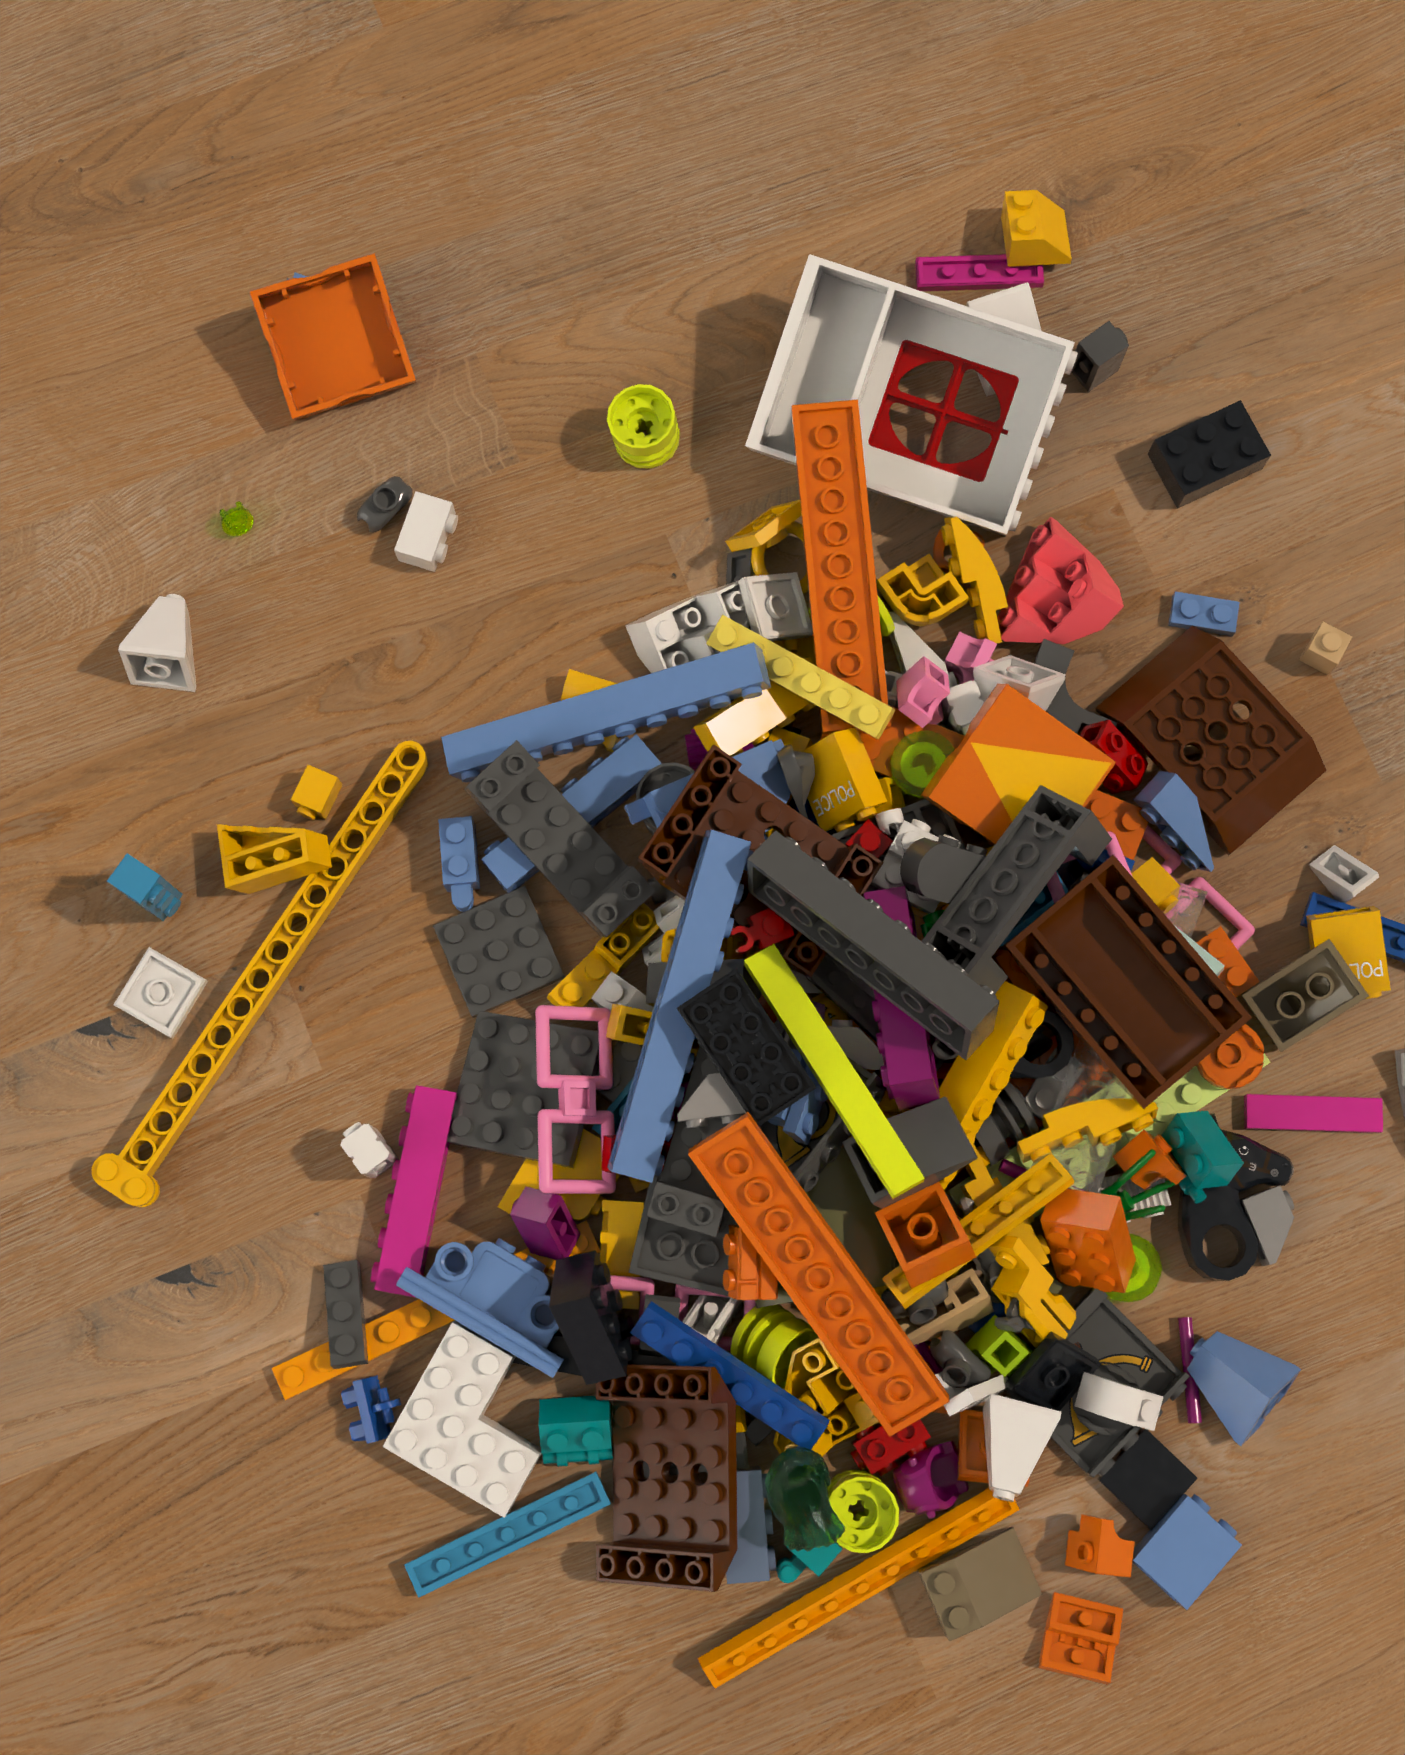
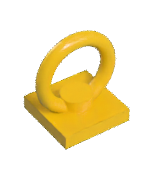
[725,500,808,594]

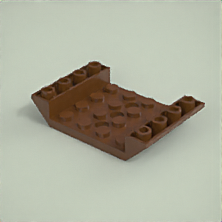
[1095,626,1327,856]
[637,744,884,977]
[596,1364,738,1592]

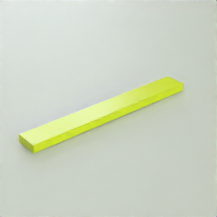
[743,944,925,1199]

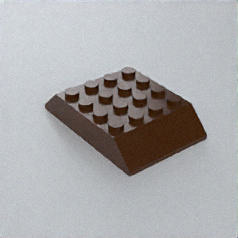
[1005,854,1253,1109]

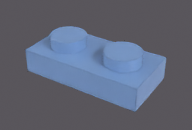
[1168,591,1240,636]
[783,1064,828,1145]

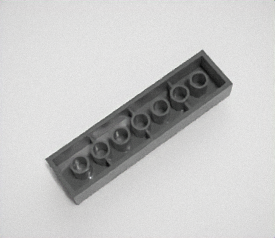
[747,830,999,1060]

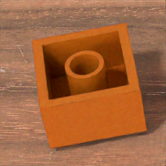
[875,1182,976,1289]

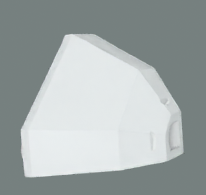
[626,580,750,710]

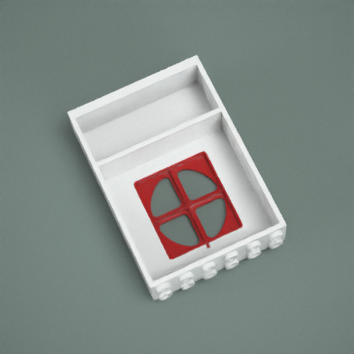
[745,254,1078,537]

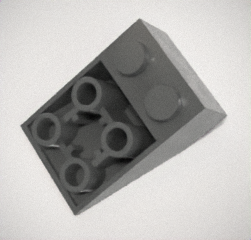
[842,1097,978,1209]

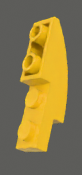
[941,517,1008,643]
[547,903,660,1021]
[1017,1098,1158,1163]
[960,1144,1050,1266]

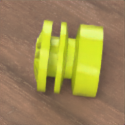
[607,384,680,469]
[731,1305,818,1389]
[819,1469,899,1553]

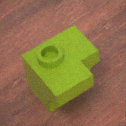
[965,1315,1033,1377]

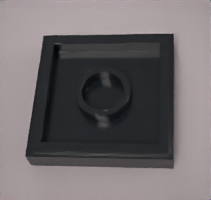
[1006,1331,1101,1411]
[1097,1428,1197,1530]

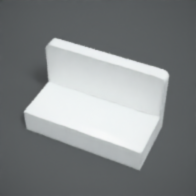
[935,1372,1009,1416]

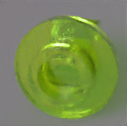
[219,501,254,536]

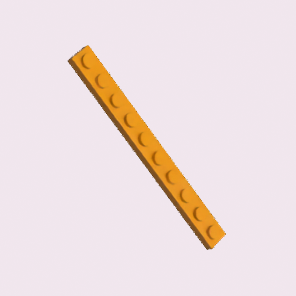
[271,1220,601,1400]
[697,1487,1020,1688]

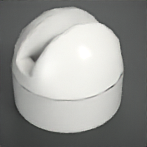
[875,808,904,835]

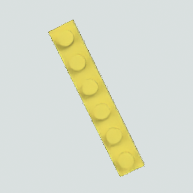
[706,614,895,740]

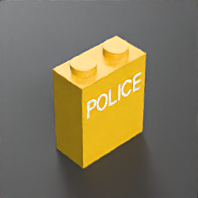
[802,727,888,833]
[1306,906,1391,999]

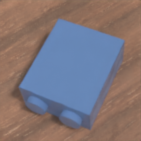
[1132,1494,1242,1610]

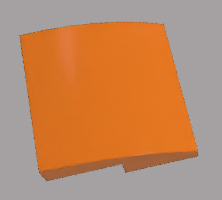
[1038,1592,1123,1685]

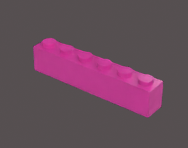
[371,1085,457,1297]

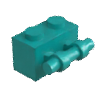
[1161,1111,1244,1203]
[538,1396,613,1467]
[776,1514,842,1583]

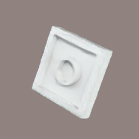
[738,572,813,642]
[114,947,208,1039]

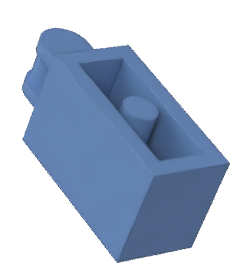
[438,816,480,912]

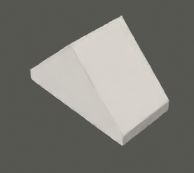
[1309,845,1379,903]

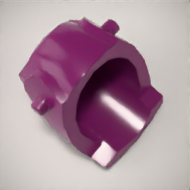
[893,1441,969,1519]

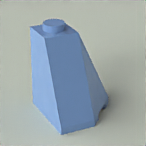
[1187,1331,1301,1446]

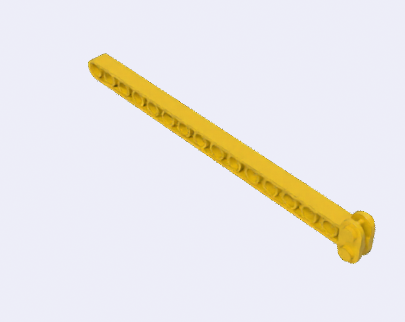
[92,741,428,1208]

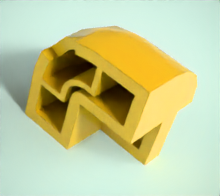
[876,553,969,627]

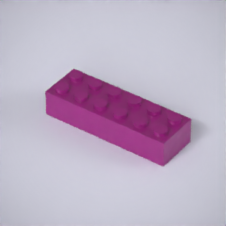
[864,886,940,1111]

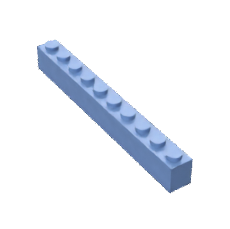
[441,642,771,782]
[607,830,754,1183]

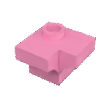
[944,632,997,684]
[896,656,950,728]

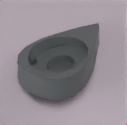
[777,744,815,818]

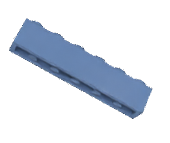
[481,734,662,893]

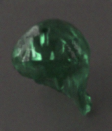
[765,1446,845,1552]

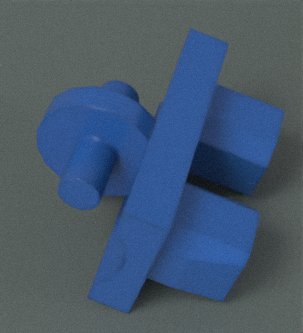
[341,1375,401,1444]

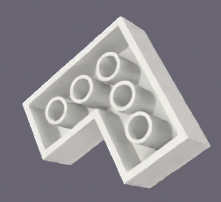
[383,1321,541,1518]

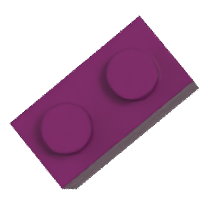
[510,1186,581,1260]

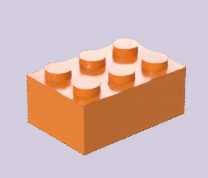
[1040,1189,1136,1293]

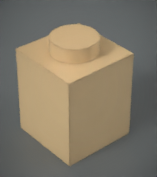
[1299,621,1352,675]

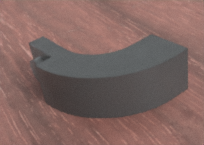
[1034,639,1117,733]

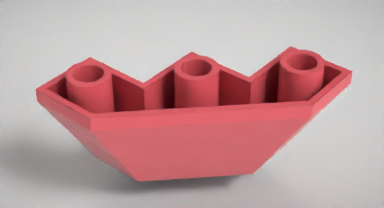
[997,516,1124,644]

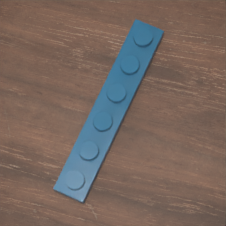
[404,1471,611,1598]

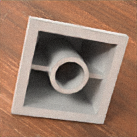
[118,594,196,692]
[973,655,1066,711]
[983,1394,1061,1502]

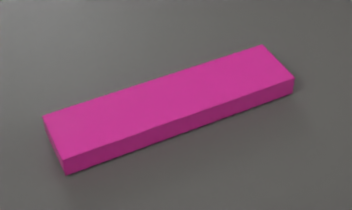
[915,254,1044,291]
[1244,1094,1383,1133]

